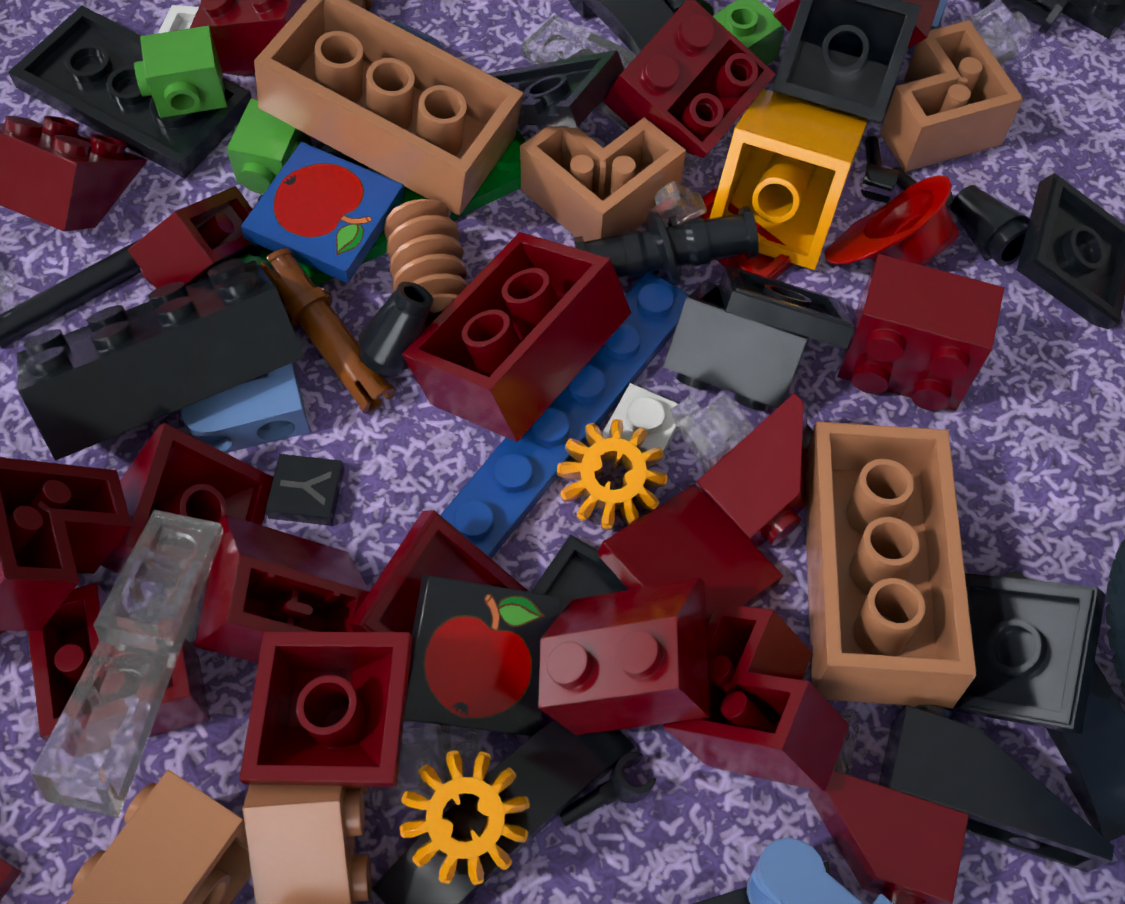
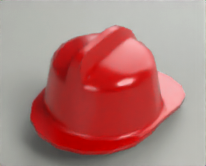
[824,175,959,266]

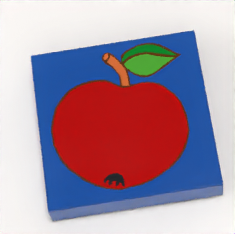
[241,142,405,283]

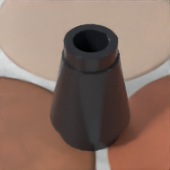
[950,185,1029,266]
[358,282,433,377]

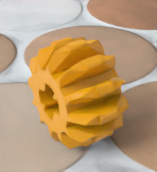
[557,419,668,531]
[399,750,530,885]

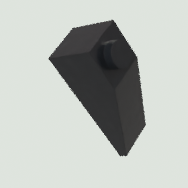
[878,705,1114,872]

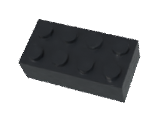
[17,259,305,461]

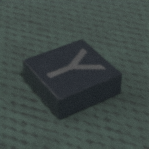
[265,454,345,526]

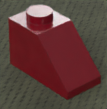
[128,186,253,289]
[697,393,807,548]
[808,770,969,904]

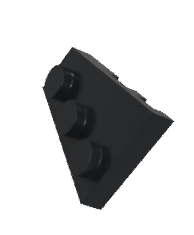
[487,50,625,128]

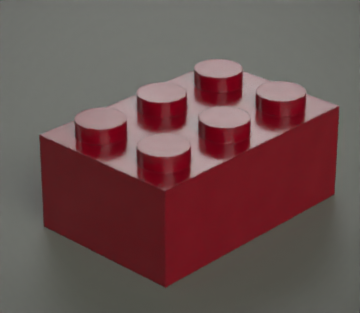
[402,232,631,442]

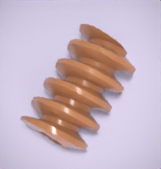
[384,199,468,330]

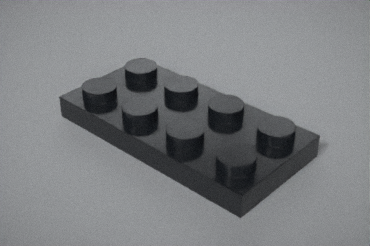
[8,5,252,179]

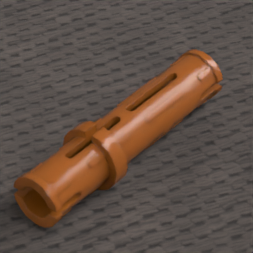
[259,248,396,414]

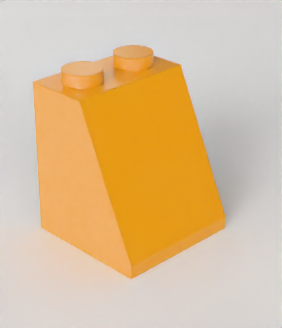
[709,89,868,271]

